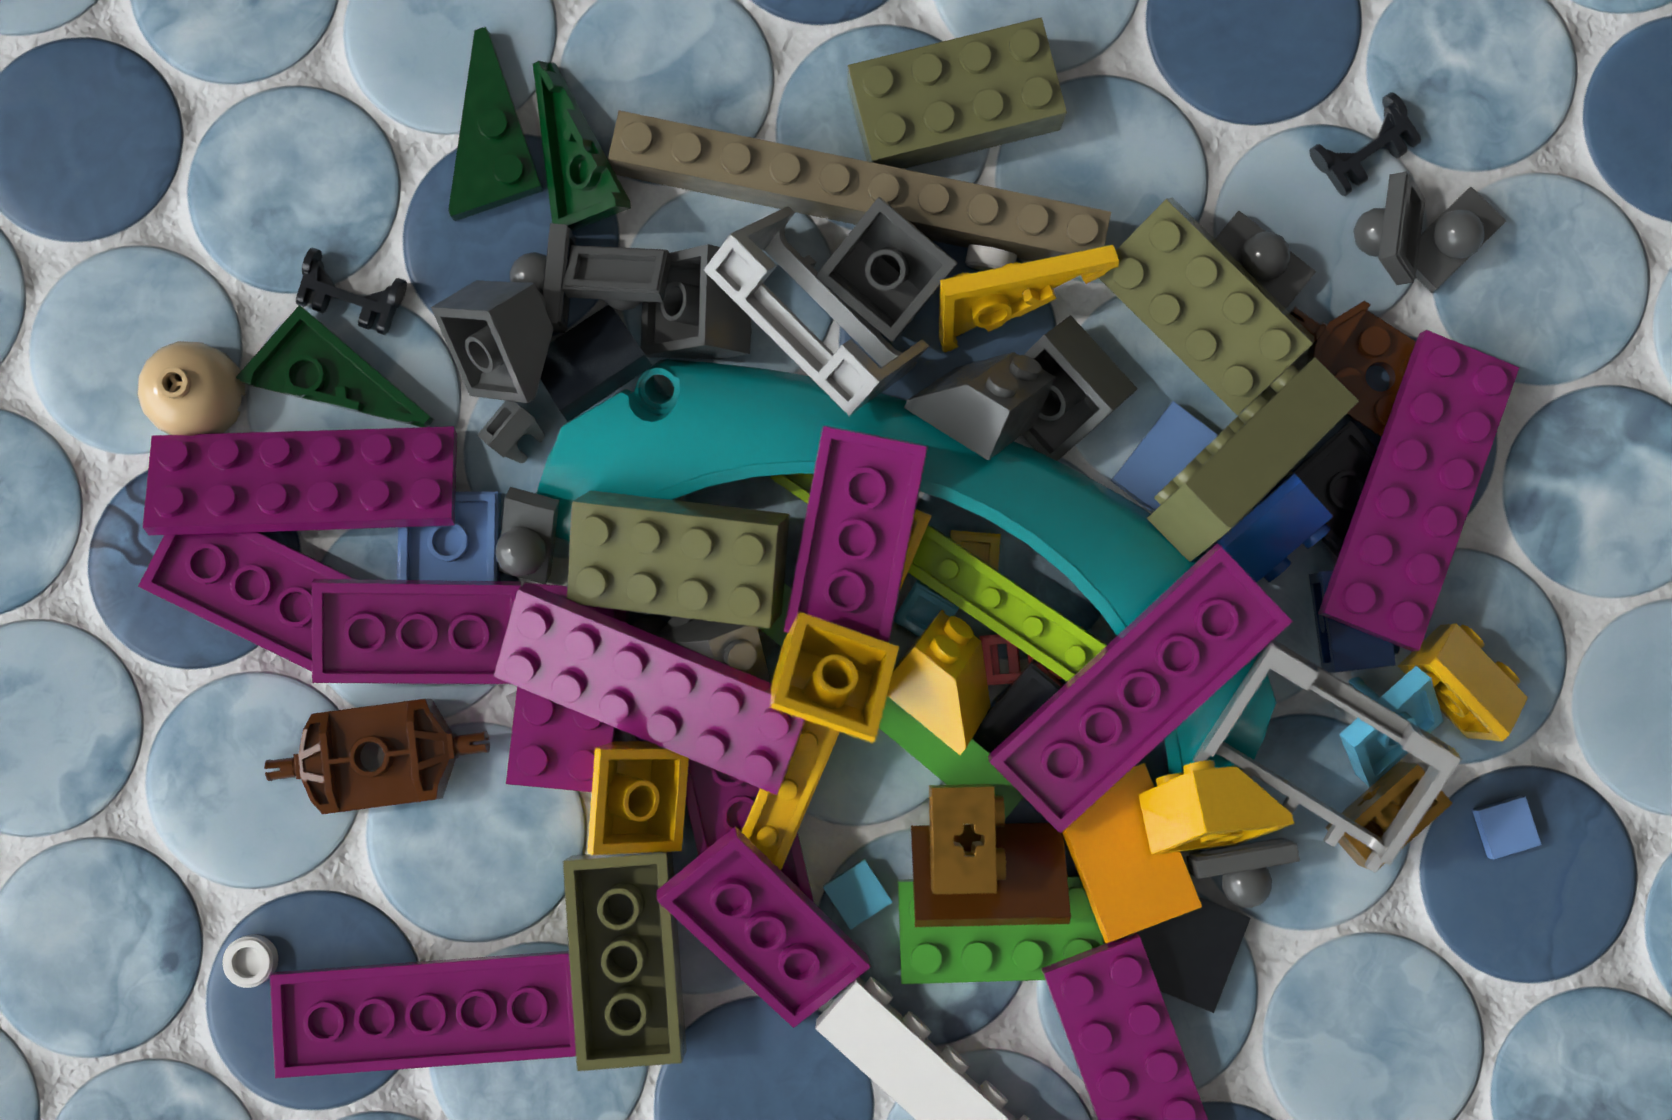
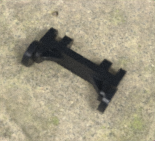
[1309,92,1421,196]
[296,247,407,335]

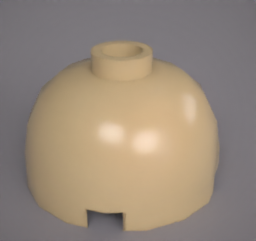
[137,341,245,436]

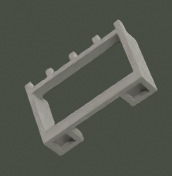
[704,206,929,416]
[1193,639,1462,872]

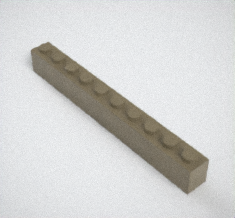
[608,110,1111,261]

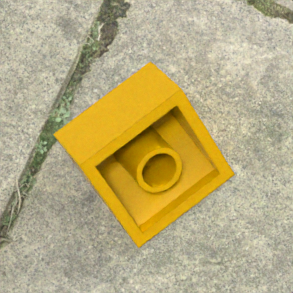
[887,610,991,755]
[771,612,899,743]
[1398,623,1528,741]
[587,741,689,855]
[1138,760,1294,855]

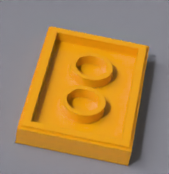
[1062,763,1202,943]

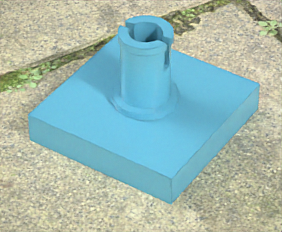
[1339,666,1443,787]

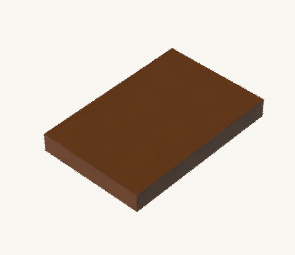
[911,823,1071,927]

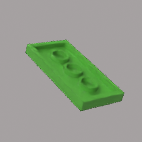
[898,875,1103,984]

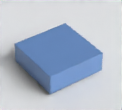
[1472,795,1541,860]

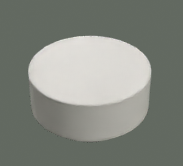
[965,245,1017,271]
[223,934,278,988]

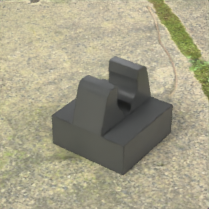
[477,401,545,463]

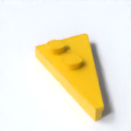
[939,245,1119,353]

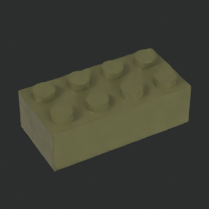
[847,17,1067,169]
[1099,197,1315,416]
[1147,357,1359,562]
[567,490,790,629]
[563,852,687,1071]

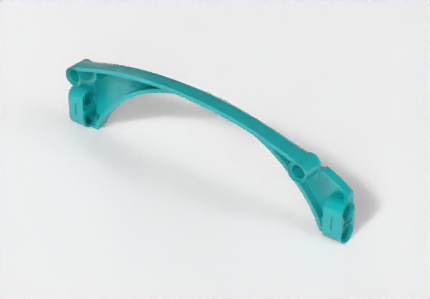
[536,359,1277,774]

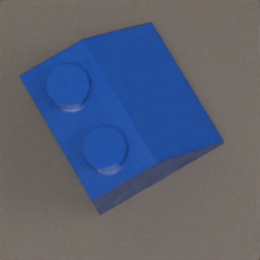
[1214,470,1333,583]

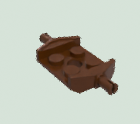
[1290,301,1416,437]
[264,699,490,814]

